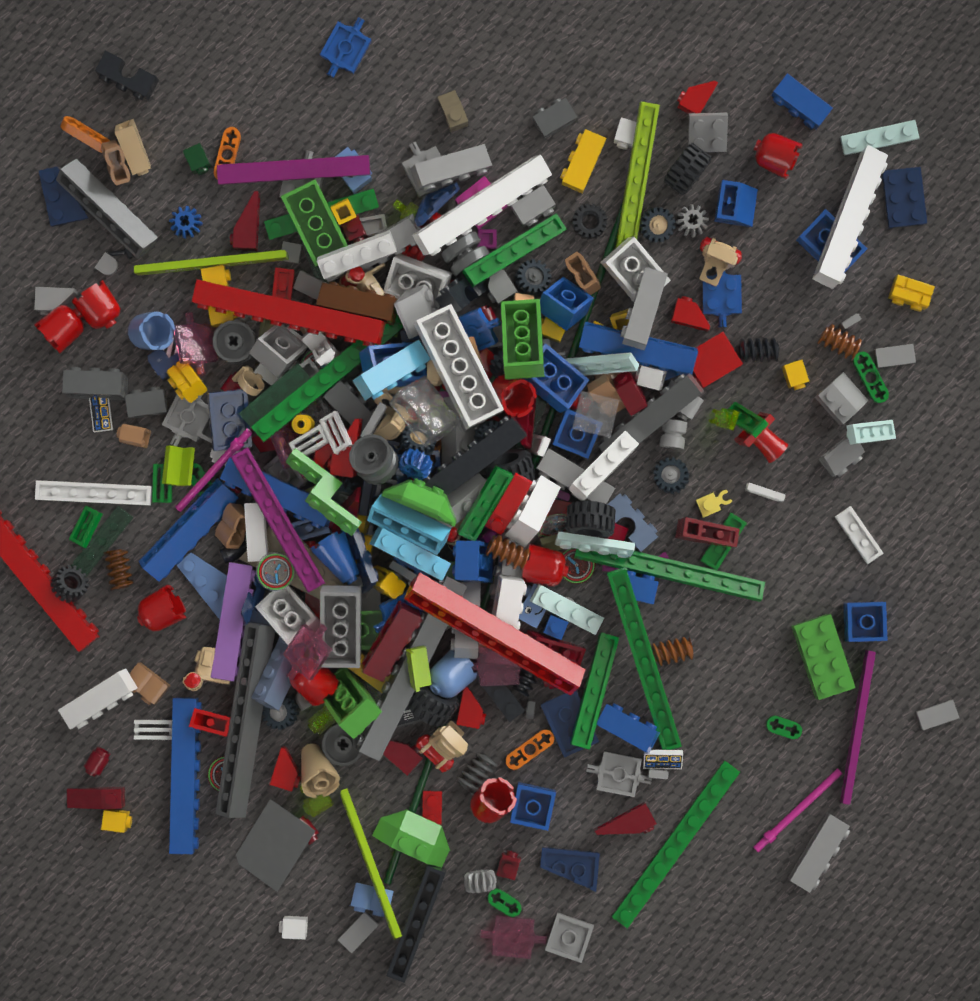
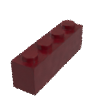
[360,601,422,682]

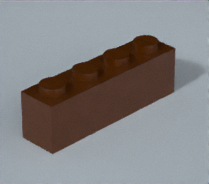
[316,281,397,326]

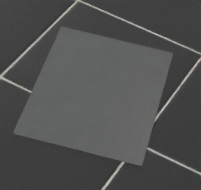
[236,799,315,892]

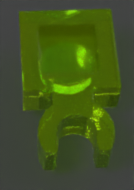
[709,408,739,431]

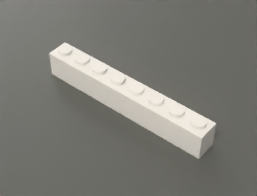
[812,145,888,289]
[412,155,552,256]

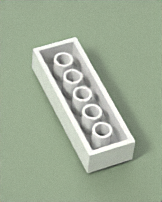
[414,304,504,430]

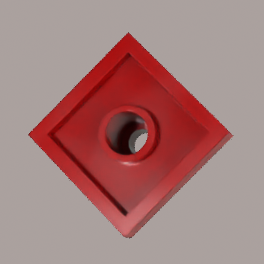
[734,412,788,463]

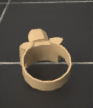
[232,365,264,396]

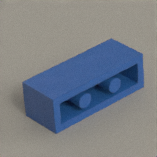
[771,73,833,130]
[596,703,660,753]

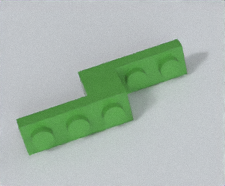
[286,448,362,536]

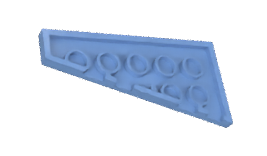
[176,553,276,643]

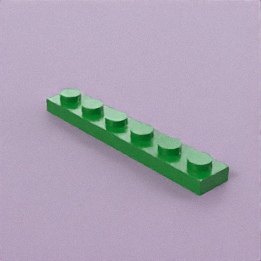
[264,188,379,240]
[462,213,567,287]
[570,632,619,750]

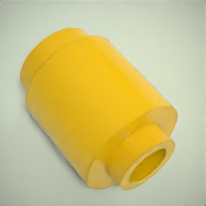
[292,415,315,434]

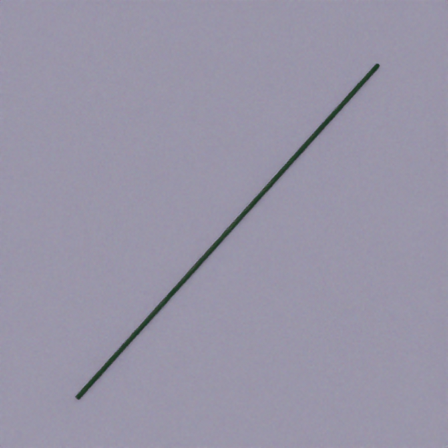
[383,198,624,885]

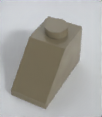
[437,90,468,132]

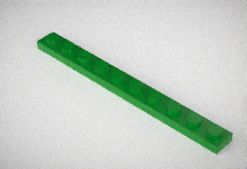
[251,313,404,442]
[574,548,765,602]
[607,567,682,750]
[612,760,740,929]

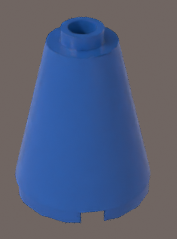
[310,529,359,585]

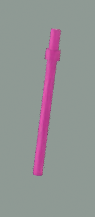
[176,428,252,512]
[753,768,842,853]

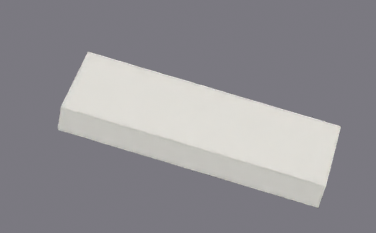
[244,503,268,562]
[835,506,883,564]

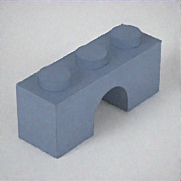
[608,494,658,552]

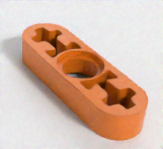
[60,116,110,153]
[214,127,241,180]
[506,729,554,770]

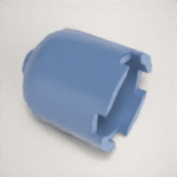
[128,312,175,350]
[430,650,477,698]

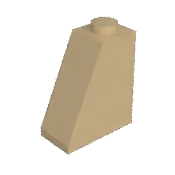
[115,119,151,176]

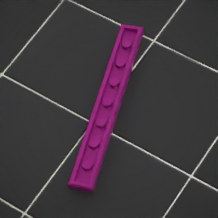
[217,155,370,185]
[231,447,325,593]
[840,650,876,805]

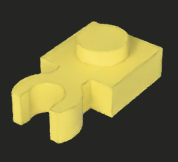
[696,490,732,518]

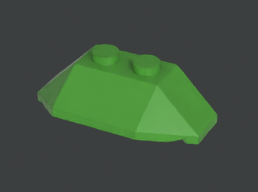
[382,478,457,527]
[372,809,450,868]

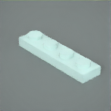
[840,120,919,156]
[565,353,639,376]
[846,420,896,445]
[555,532,635,558]
[530,584,604,635]

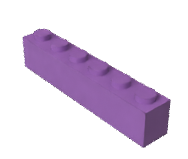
[211,562,257,681]

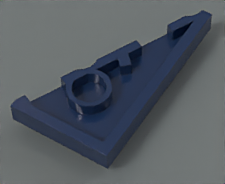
[414,182,460,227]

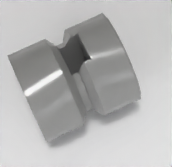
[659,419,688,450]

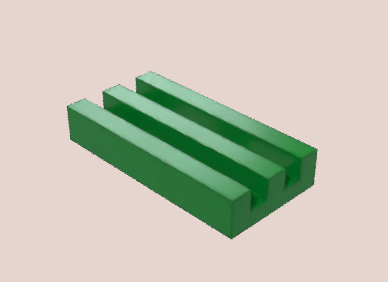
[152,464,173,503]
[69,505,103,548]

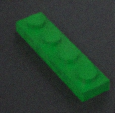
[457,466,514,541]

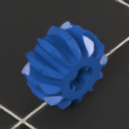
[169,206,203,239]
[398,448,433,481]

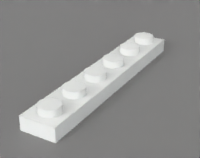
[35,480,152,505]

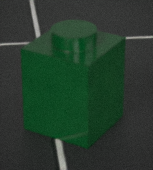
[183,143,212,175]

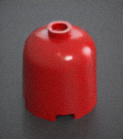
[754,133,803,179]
[71,280,120,329]
[34,305,84,354]
[492,374,537,418]
[522,544,569,587]
[137,585,186,632]
[289,657,339,706]
[470,777,517,823]

